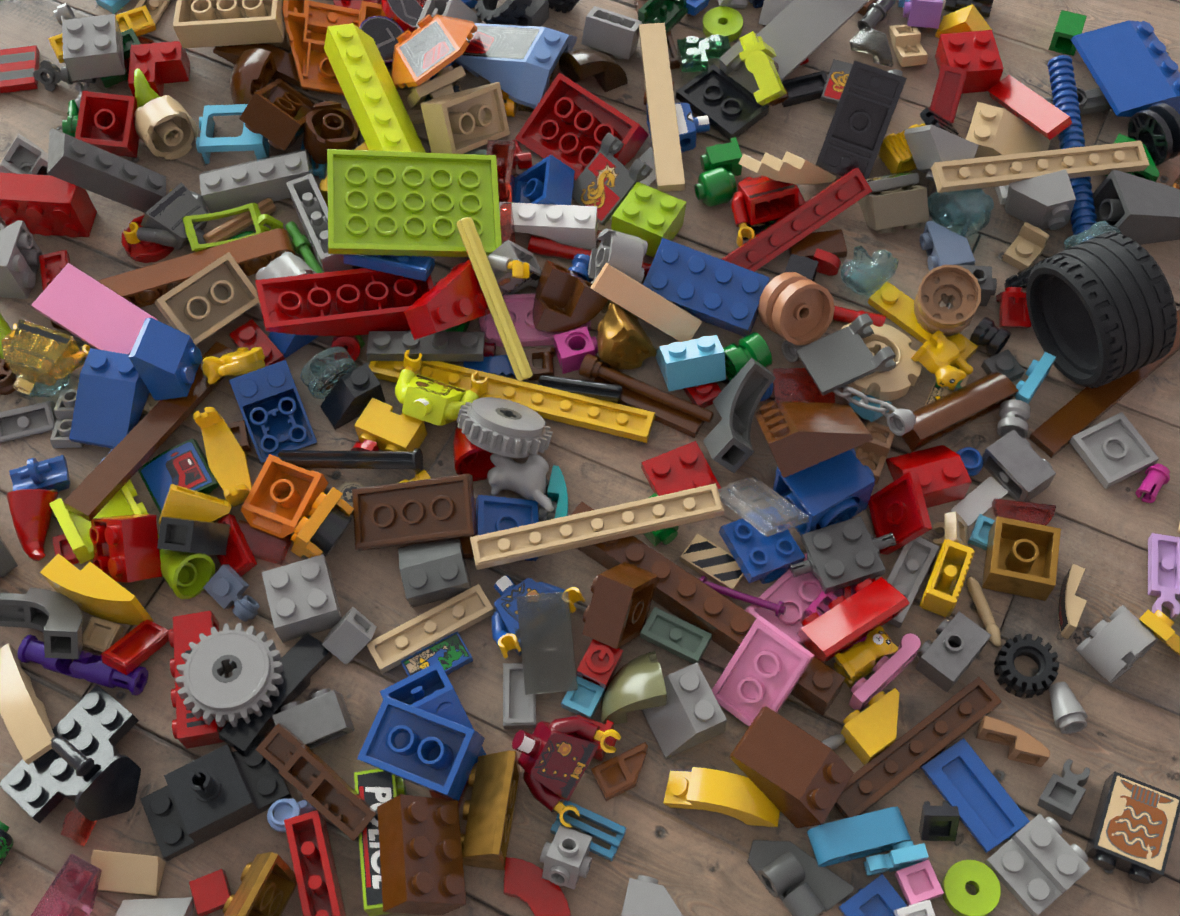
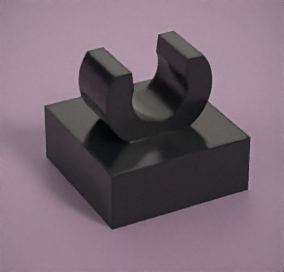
[919,801,960,841]

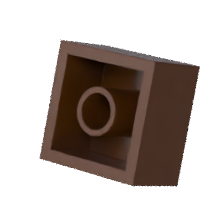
[582,562,659,649]

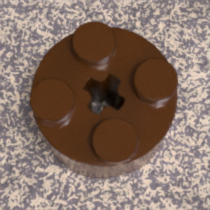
[303,101,360,164]

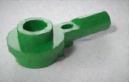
[62,100,79,137]

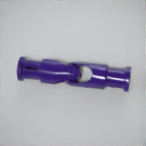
[17,634,148,696]

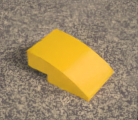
[40,553,154,625]

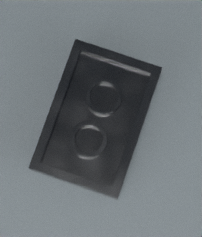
[676,64,769,140]

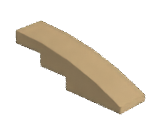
[738,151,836,185]
[0,643,54,765]

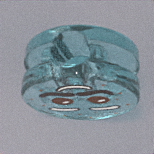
[300,346,358,399]

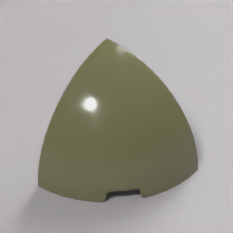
[600,651,667,725]

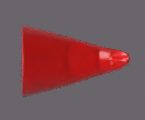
[453,425,495,481]
[6,489,59,561]

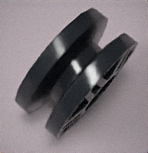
[1128,103,1180,166]

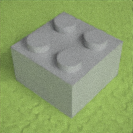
[62,14,125,81]
[262,554,342,643]

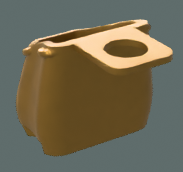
[597,301,657,371]

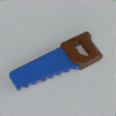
[463,347,556,380]

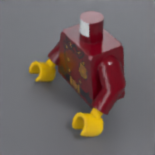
[512,716,621,827]

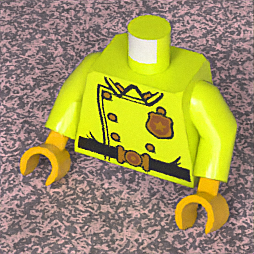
[395,350,488,426]

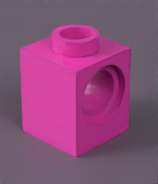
[553,326,598,374]

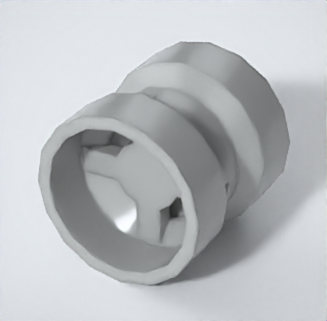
[997,400,1031,438]

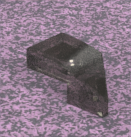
[850,27,894,67]

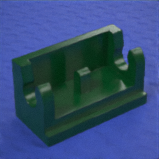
[638,0,688,34]

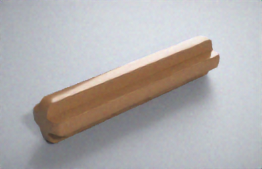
[203,198,276,244]

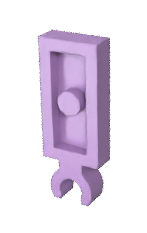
[1148,533,1180,619]

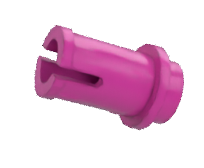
[1136,463,1170,503]

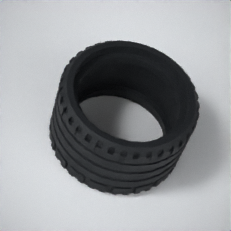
[1026,232,1177,388]

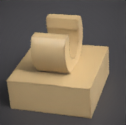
[933,512,968,549]

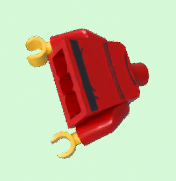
[731,176,805,247]

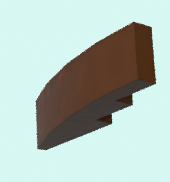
[213,43,309,92]
[255,723,377,841]

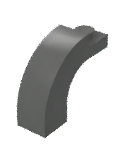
[0,587,83,659]

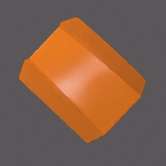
[241,454,329,538]

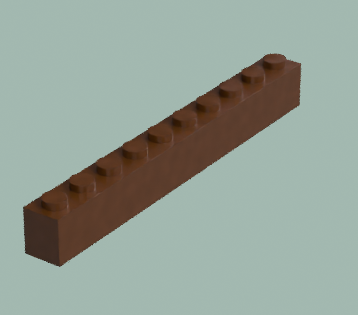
[571,502,845,716]

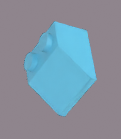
[655,335,726,391]

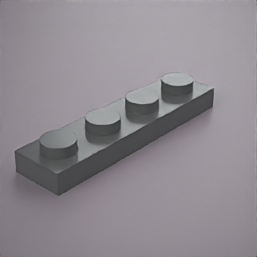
[366,331,485,361]

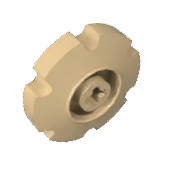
[841,323,922,401]

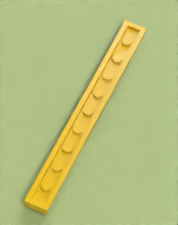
[369,361,655,443]

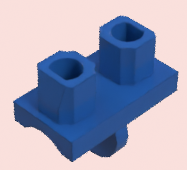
[9,455,71,492]

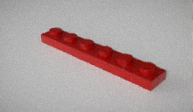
[721,168,872,272]

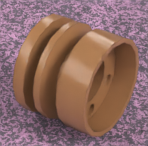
[914,265,981,337]

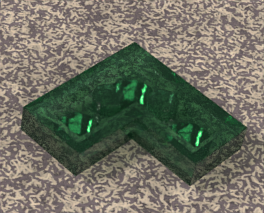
[677,34,731,72]

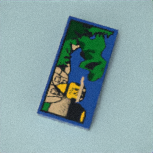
[401,631,473,677]

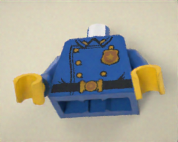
[491,575,586,659]

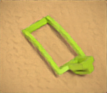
[182,203,284,252]

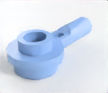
[267,798,316,833]

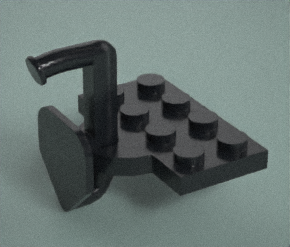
[0,684,141,823]

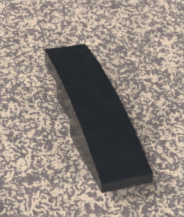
[219,633,332,755]

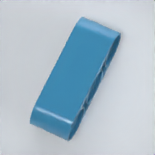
[807,807,912,867]

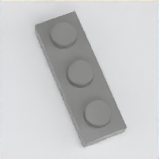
[887,537,940,628]

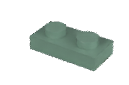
[640,607,712,664]

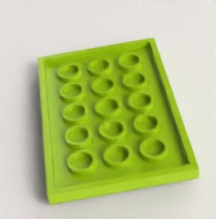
[327,149,502,257]

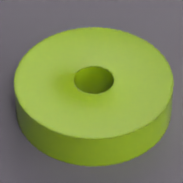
[702,6,743,43]
[941,860,1001,916]

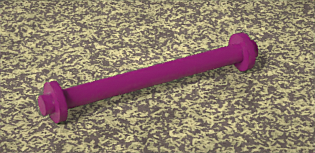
[698,576,786,617]

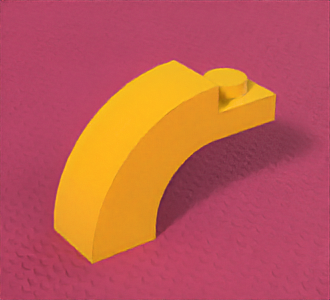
[663,767,780,827]

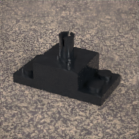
[816,60,907,179]
[140,737,292,861]

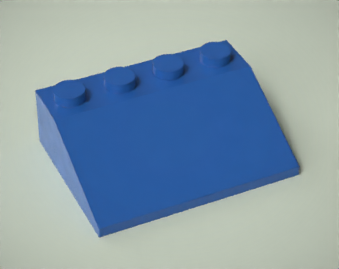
[1071,20,1180,117]

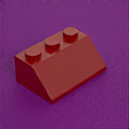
[797,577,910,663]

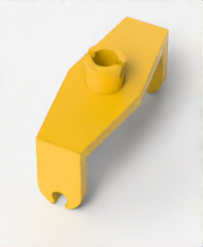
[193,407,252,507]

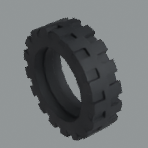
[475,0,532,25]

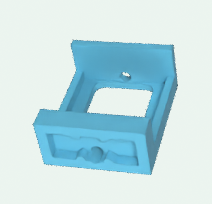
[196,104,270,164]

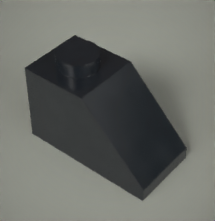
[320,363,386,430]

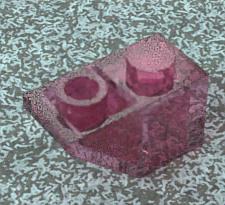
[31,853,102,916]

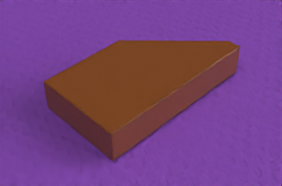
[591,742,648,801]

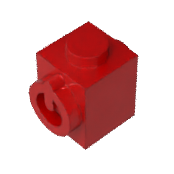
[576,639,623,691]

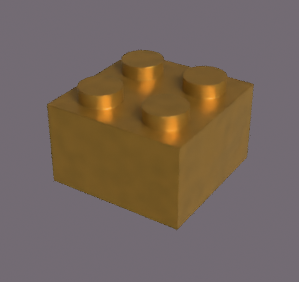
[982,516,1061,601]

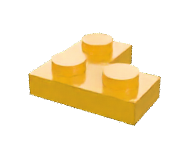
[1139,609,1180,656]

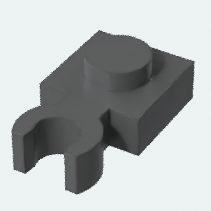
[1038,759,1090,822]

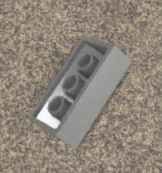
[199,149,314,213]

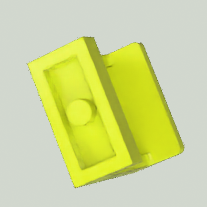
[49,479,148,564]

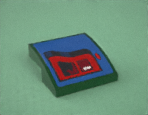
[138,438,219,514]

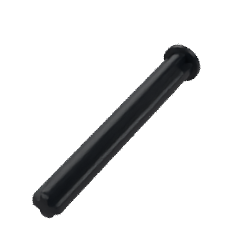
[278,448,423,473]

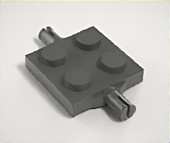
[790,516,896,594]

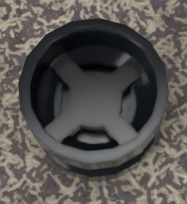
[970,317,1011,356]

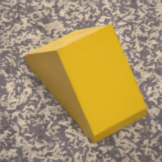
[935,4,992,38]

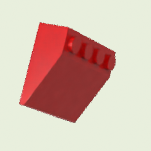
[515,72,649,180]

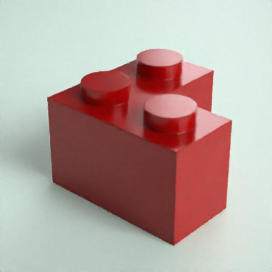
[128,41,190,97]

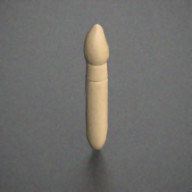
[967,577,1002,647]

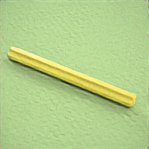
[456,217,533,381]

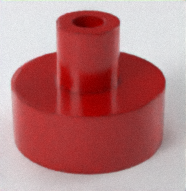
[331,336,360,364]

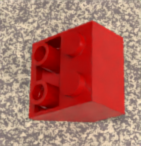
[89,514,162,583]

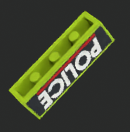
[354,769,406,916]

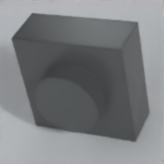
[981,349,1025,382]

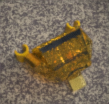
[1,319,91,394]

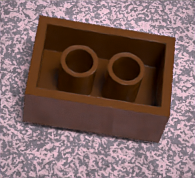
[377,794,466,915]

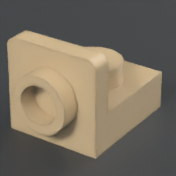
[1002,222,1049,271]

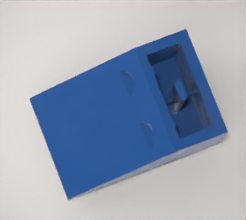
[229,360,317,463]
[379,661,486,764]

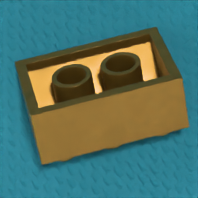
[461,750,521,871]

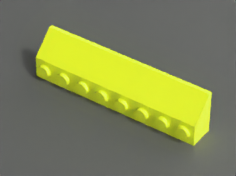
[324,23,426,153]

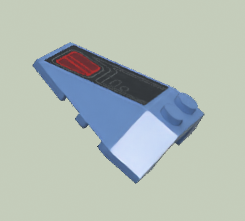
[454,23,577,109]

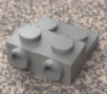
[984,813,1091,916]

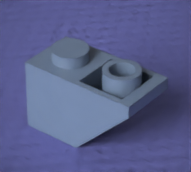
[920,221,975,271]

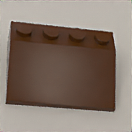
[754,401,873,478]

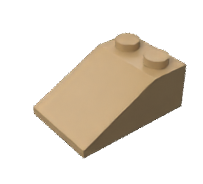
[420,82,510,154]
[966,102,1051,158]

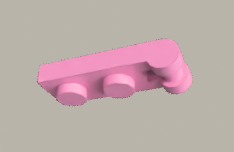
[849,633,921,712]

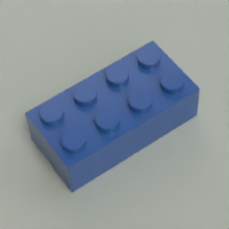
[643,238,770,337]

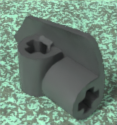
[747,840,854,916]

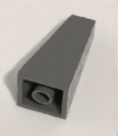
[1092,170,1180,245]

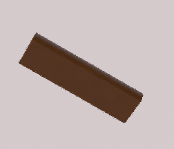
[902,372,1018,452]

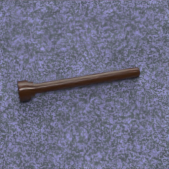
[579,353,714,423]

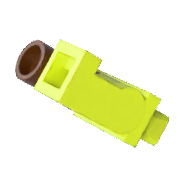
[738,31,789,106]

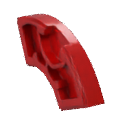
[504,857,571,916]

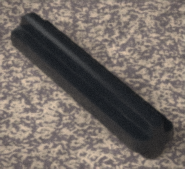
[538,375,623,401]

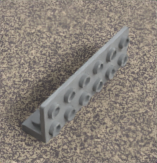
[719,0,869,95]

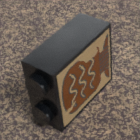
[1085,771,1180,884]

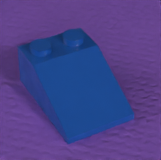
[69,348,150,449]
[357,696,485,802]

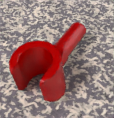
[511,140,532,169]

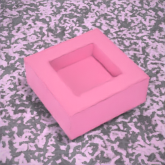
[895,859,944,906]

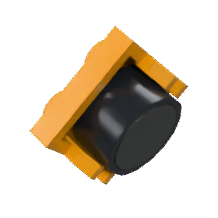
[291,487,354,558]

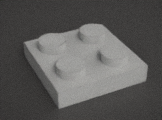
[1069,412,1159,489]

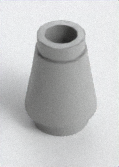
[1048,682,1088,734]

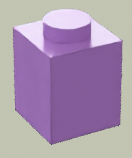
[903,0,943,29]

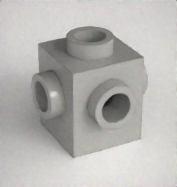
[540,825,592,890]

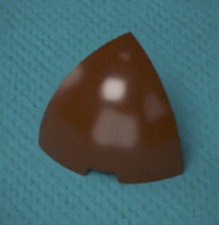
[230,49,277,105]
[533,260,609,332]

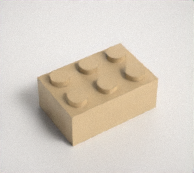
[155,252,259,345]

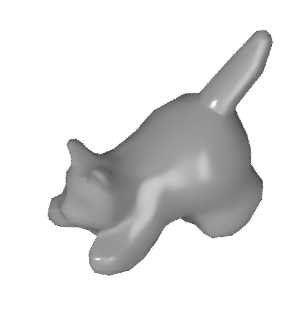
[487,453,554,512]

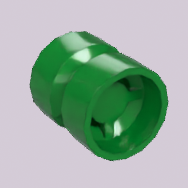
[723,332,773,381]

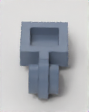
[203,564,260,622]

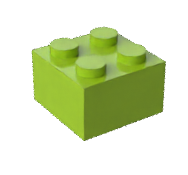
[611,182,686,258]

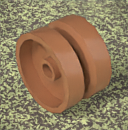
[758,272,835,345]

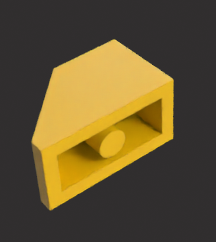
[159,484,231,524]

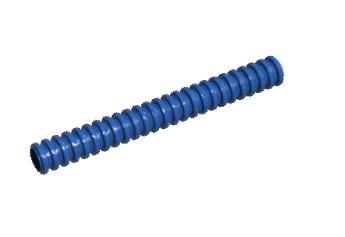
[1048,55,1099,246]

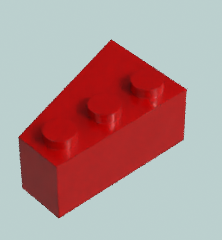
[404,260,491,340]

